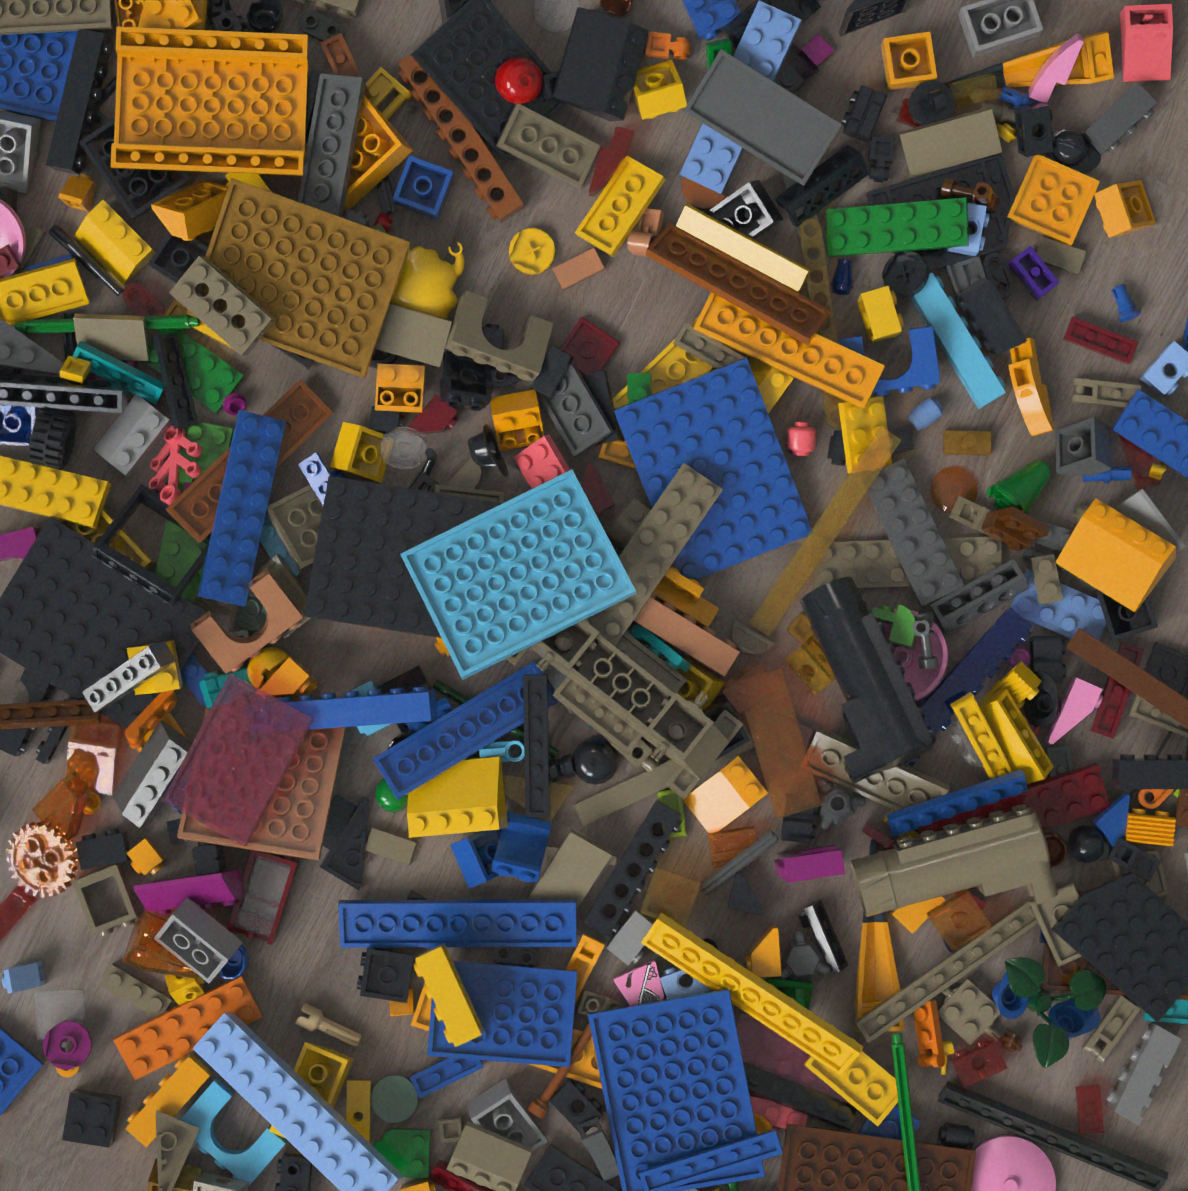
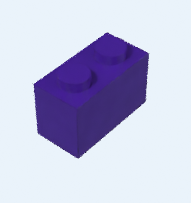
[1008,246,1060,301]

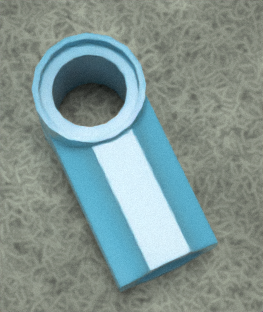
[479,740,524,762]

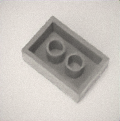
[958,0,1043,58]
[153,897,243,983]

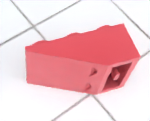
[1119,4,1173,82]

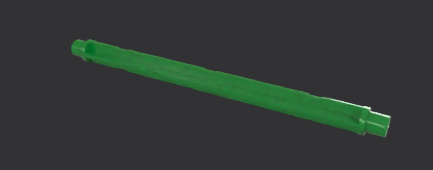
[14,314,200,334]
[891,1033,921,1191]

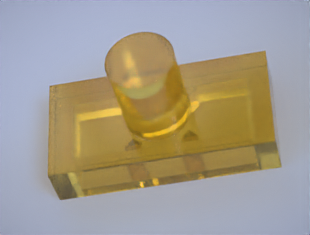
[948,73,999,108]

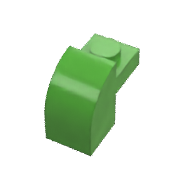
[872,604,918,650]

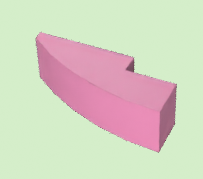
[1028,33,1084,103]

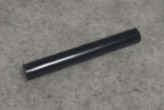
[67,240,124,296]

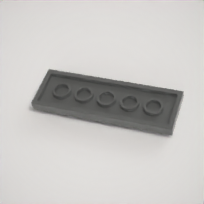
[298,73,366,217]
[861,459,964,607]

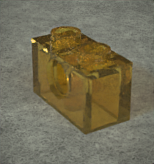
[785,636,836,695]

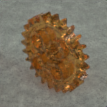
[6,821,79,898]

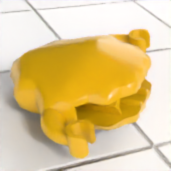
[391,242,465,320]

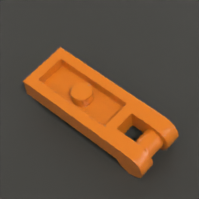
[125,690,177,749]
[913,1000,945,1068]

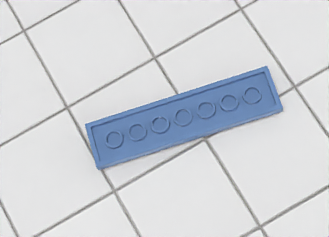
[679,0,802,194]

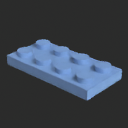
[1008,569,1106,640]

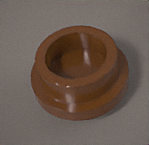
[999,1032,1023,1052]

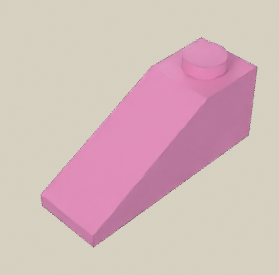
[1045,678,1103,744]

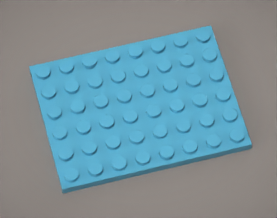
[400,470,637,680]

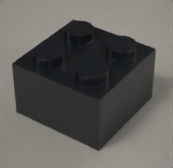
[62,1089,122,1148]

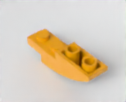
[1008,337,1054,436]

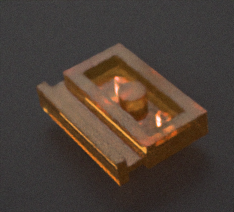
[707,825,760,869]

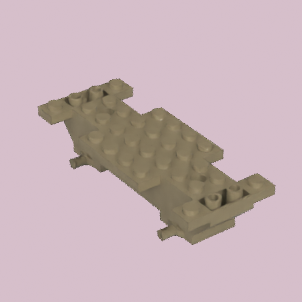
[506,619,743,799]

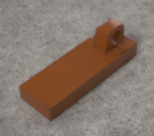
[320,33,372,99]

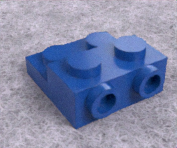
[682,0,741,41]

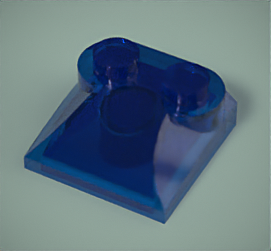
[0,405,40,446]

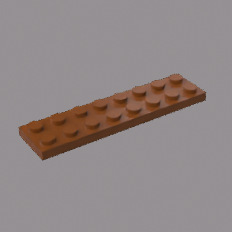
[645,223,832,346]
[165,379,333,544]

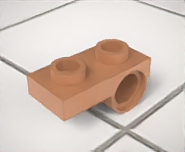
[627,208,665,257]

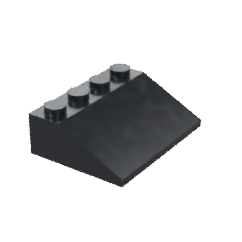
[839,0,910,37]
[552,7,649,121]
[79,117,194,219]

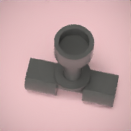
[913,610,938,669]

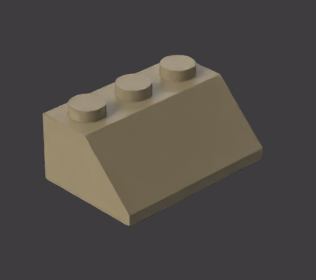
[446,1121,533,1191]

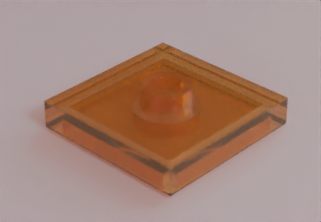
[927,889,993,952]

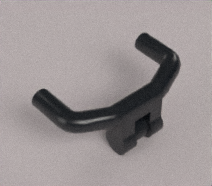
[408,448,440,492]

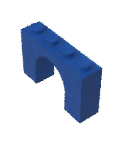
[838,325,941,396]

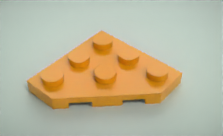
[138,0,204,30]

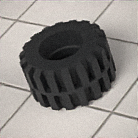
[29,408,76,470]

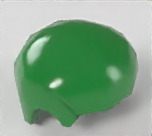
[375,778,408,813]

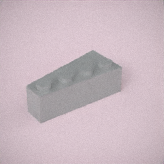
[1105,1022,1181,1126]

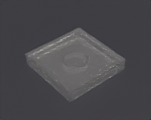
[35,989,85,1040]

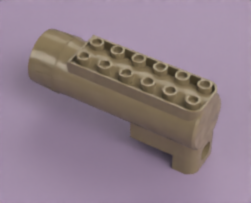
[850,804,1058,917]

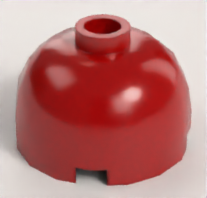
[495,57,543,104]

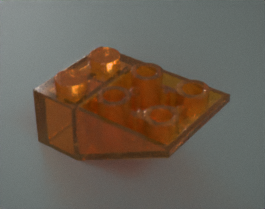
[66,722,124,795]

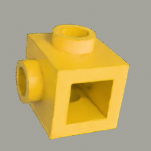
[165,965,205,1006]

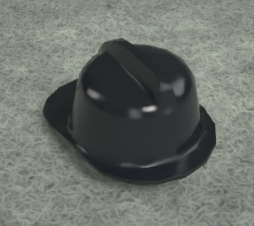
[1047,129,1101,173]
[468,424,509,477]
[1024,671,1062,727]

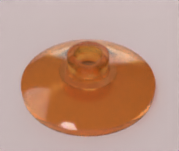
[930,467,978,513]

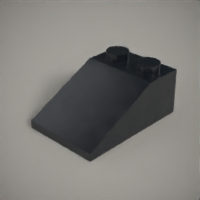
[705,180,784,255]

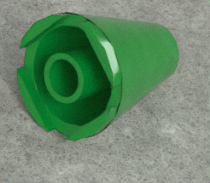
[987,460,1052,514]

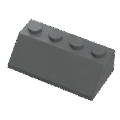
[113,720,199,828]

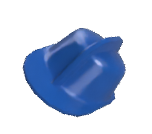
[992,971,1029,1019]
[1048,998,1100,1040]

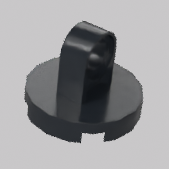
[907,80,955,126]

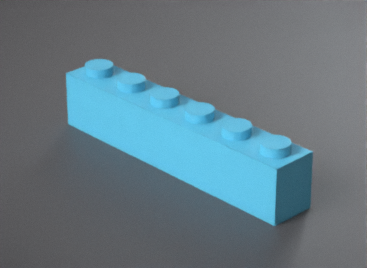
[910,272,1006,410]

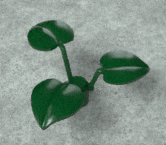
[1004,957,1106,1068]

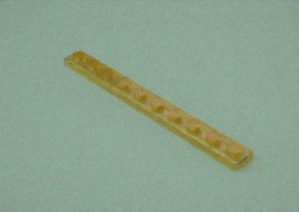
[749,427,901,636]

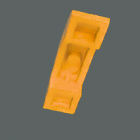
[565,934,605,1003]

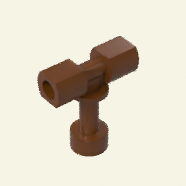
[941,178,1000,212]

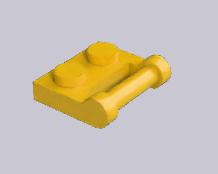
[366,67,412,120]

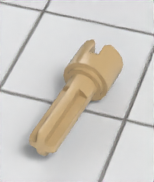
[295,1003,361,1047]

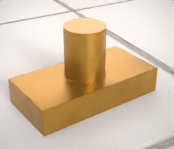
[943,430,991,456]

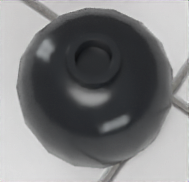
[572,738,619,785]

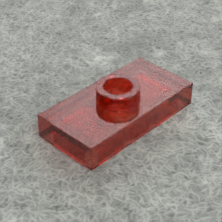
[1075,1084,1104,1135]

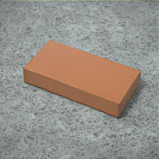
[552,248,605,290]

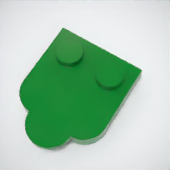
[372,1128,431,1179]

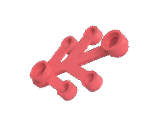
[149,425,203,505]

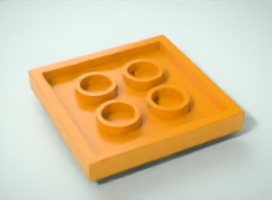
[1007,155,1100,246]

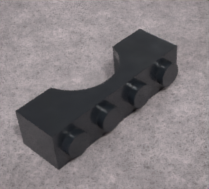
[0,668,56,757]

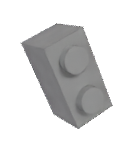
[606,909,654,966]

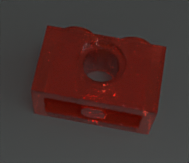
[950,1038,1007,1088]

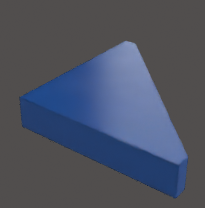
[1093,792,1130,848]

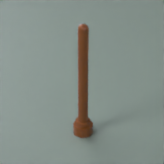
[527,1023,592,1119]

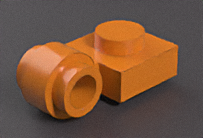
[645,31,691,60]

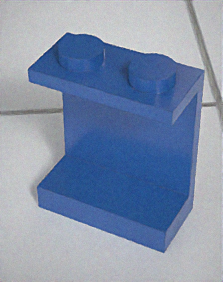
[491,812,552,882]

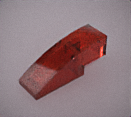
[589,126,634,197]

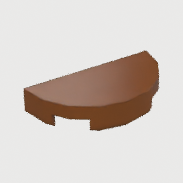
[681,177,726,210]

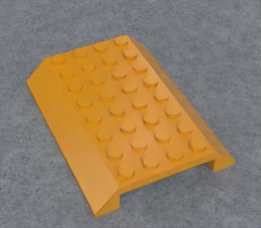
[111,26,308,176]

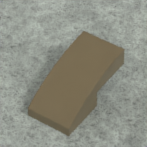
[949,496,992,535]

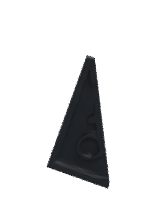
[320,796,369,890]

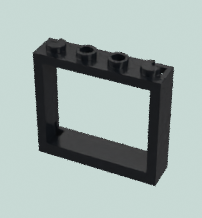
[92,484,211,607]

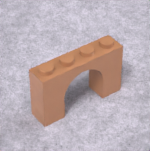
[190,568,303,674]

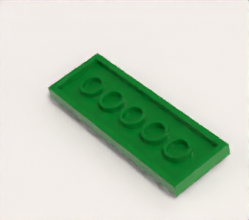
[826,197,969,257]

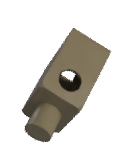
[605,738,658,772]

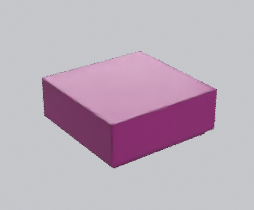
[801,34,834,67]

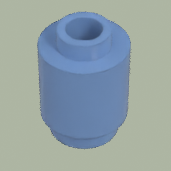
[907,397,943,431]

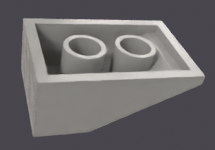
[0,111,41,193]
[466,1078,548,1151]

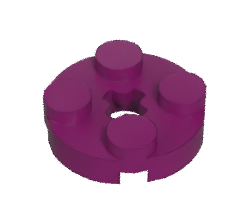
[43,1021,92,1069]

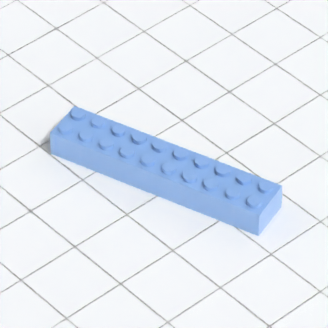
[193,1011,404,1191]

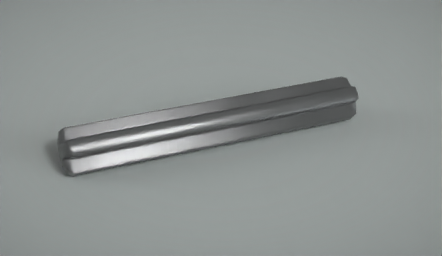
[699,830,779,895]

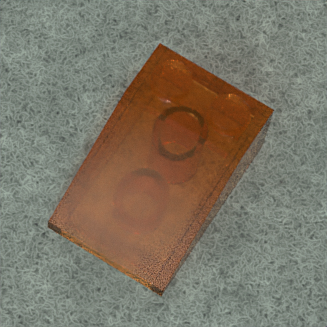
[122,910,198,979]

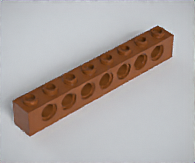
[398,55,524,223]

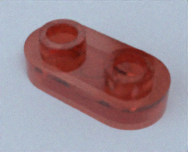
[122,283,165,316]

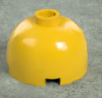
[247,646,294,691]

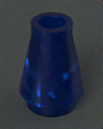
[830,259,853,295]

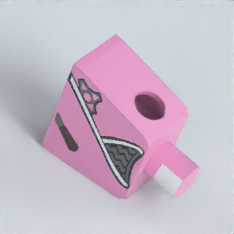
[613,959,664,1005]

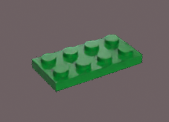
[143,329,244,414]

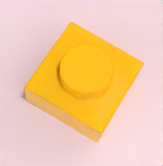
[60,356,91,383]

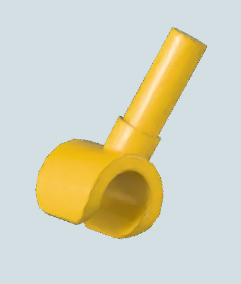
[1148,462,1167,480]
[940,1040,954,1075]

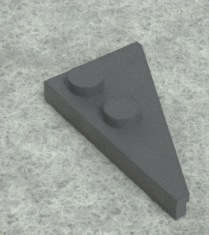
[0,319,64,375]

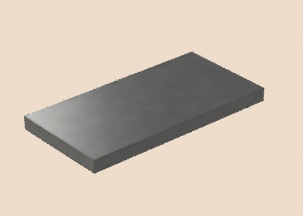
[683,49,842,186]

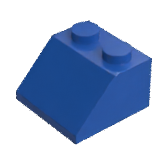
[450,829,502,888]

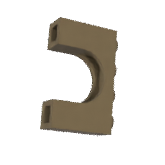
[445,290,554,381]

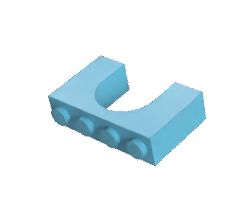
[180,1078,288,1186]

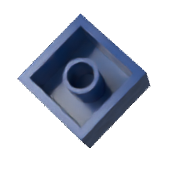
[393,155,455,220]

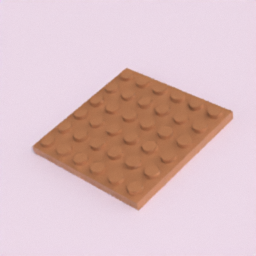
[177,704,347,861]

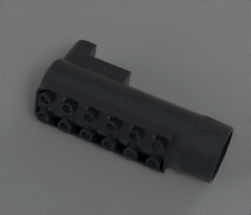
[800,577,936,784]

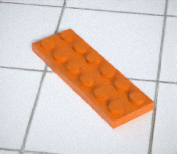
[113,975,263,1080]

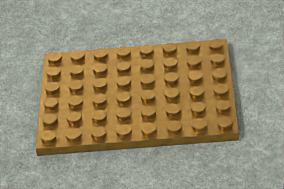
[186,178,412,378]

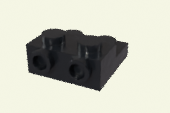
[440,351,491,411]
[357,948,415,1003]

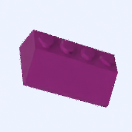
[134,870,244,915]

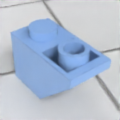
[2,960,46,994]

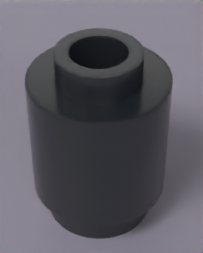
[827,430,846,466]
[938,1122,975,1148]

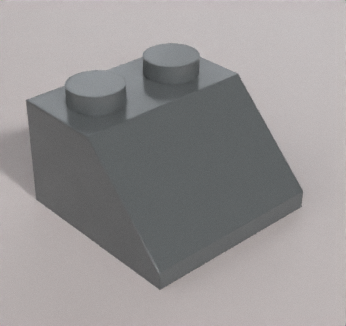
[1055,417,1112,476]

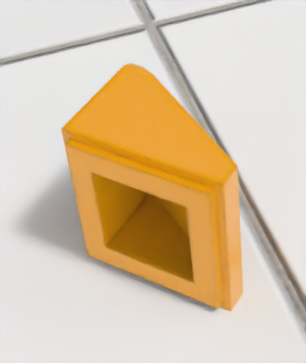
[389,988,415,1016]

